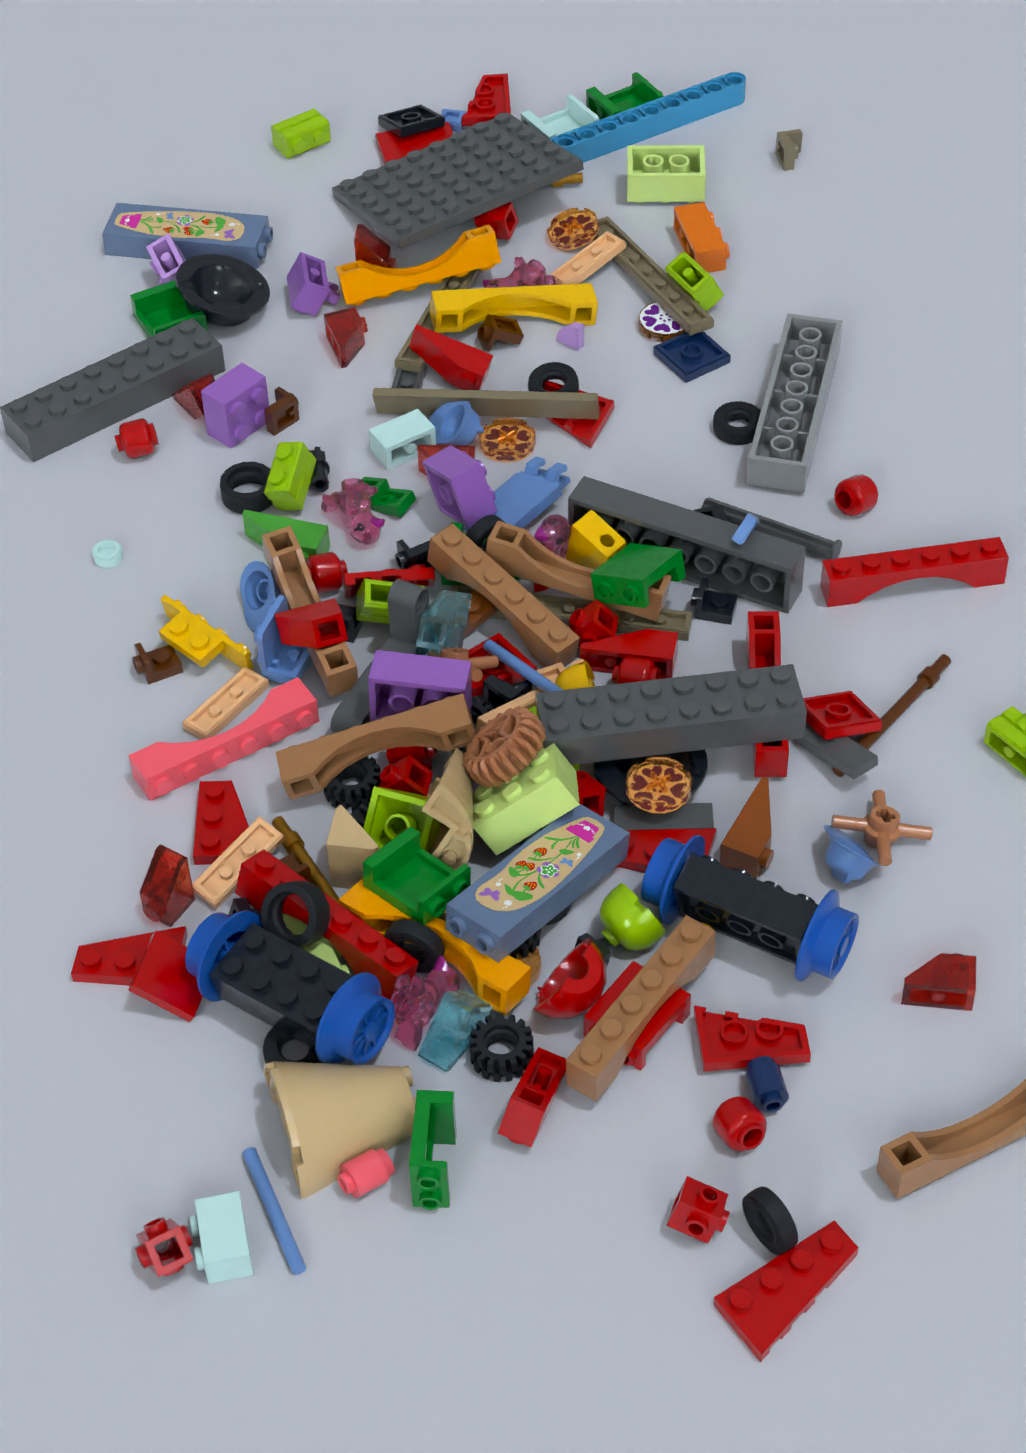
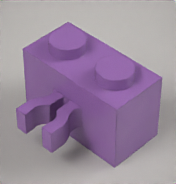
[286,252,340,316]

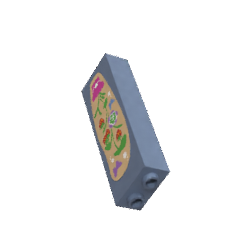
[102,203,273,269]
[445,803,630,963]

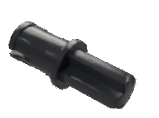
[309,446,330,493]

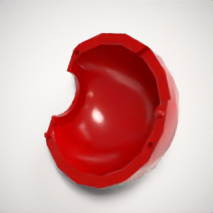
[532,938,607,1019]

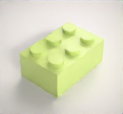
[627,145,706,203]
[473,743,580,856]

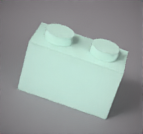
[369,409,437,470]
[190,1191,253,1284]

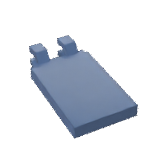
[463,456,571,531]

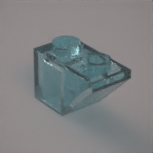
[416,590,472,652]
[418,990,492,1072]

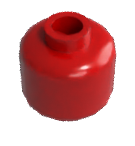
[115,418,159,459]
[834,474,878,516]
[306,552,348,594]
[612,656,660,684]
[712,1096,767,1151]

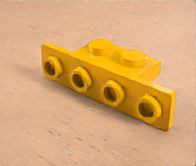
[158,595,254,670]

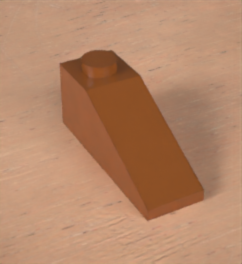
[720,776,774,879]

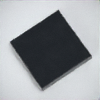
[378,104,445,138]

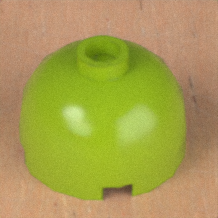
[600,883,666,951]

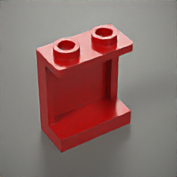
[584,961,691,1070]

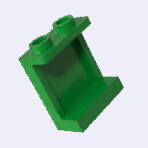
[586,72,664,120]
[130,280,208,338]
[590,543,686,608]
[363,826,471,925]
[409,1090,457,1210]

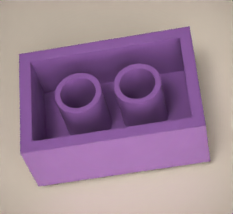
[368,650,472,722]

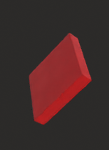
[803,691,882,740]
[128,931,203,1022]

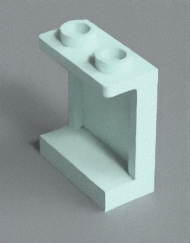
[521,94,599,138]

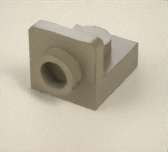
[775,129,803,171]

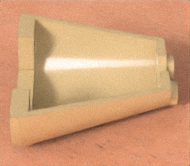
[422,748,473,870]
[263,1061,416,1199]

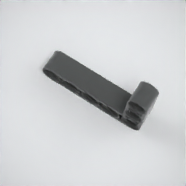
[330,579,432,733]

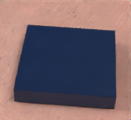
[653,331,731,383]

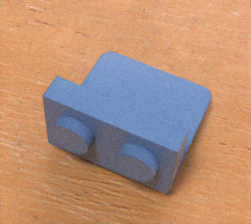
[254,595,312,684]

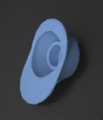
[429,401,484,446]
[240,561,282,631]
[824,824,880,884]

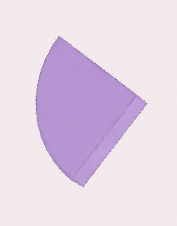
[556,322,584,351]

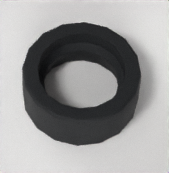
[220,462,272,514]
[261,880,330,947]

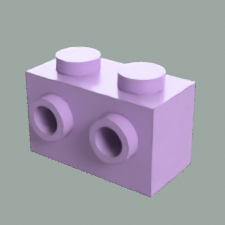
[146,233,186,285]

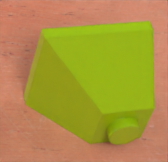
[363,786,441,853]

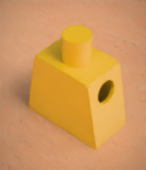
[565,510,627,569]

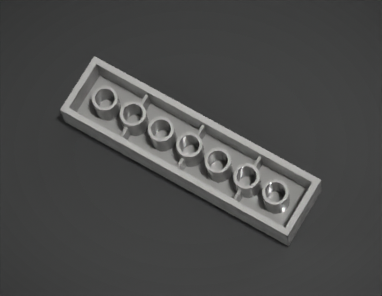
[747,313,843,493]

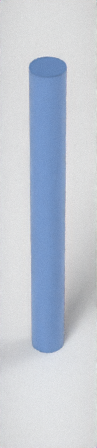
[483,639,563,692]
[242,1147,306,1275]

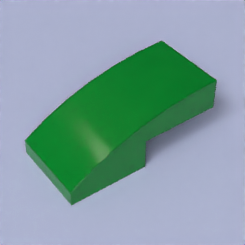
[348,477,416,517]

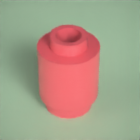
[337,1148,395,1198]

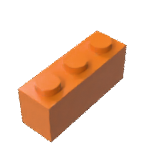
[673,202,730,273]

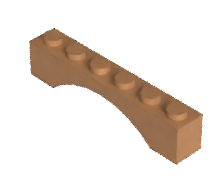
[486,521,672,622]
[427,523,580,668]
[262,526,358,698]
[276,693,476,800]
[566,915,716,1102]
[877,1079,1026,1199]

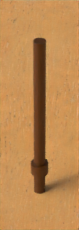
[833,654,951,777]

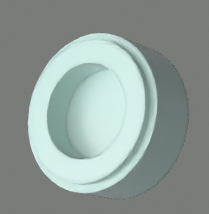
[92,540,123,568]

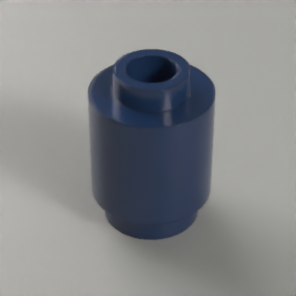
[745,1056,789,1113]

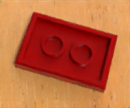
[375,122,453,165]

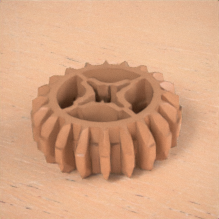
[462,706,546,789]

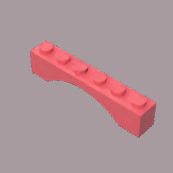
[128,677,319,801]

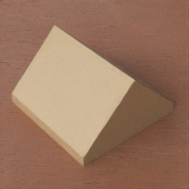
[326,805,379,889]

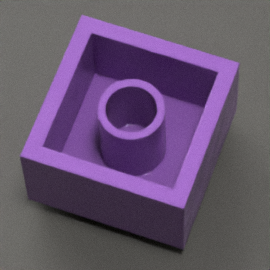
[201,363,269,448]
[422,445,498,529]

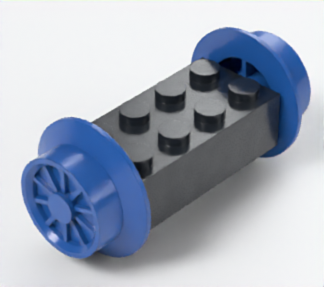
[641,835,859,982]
[185,910,395,1065]

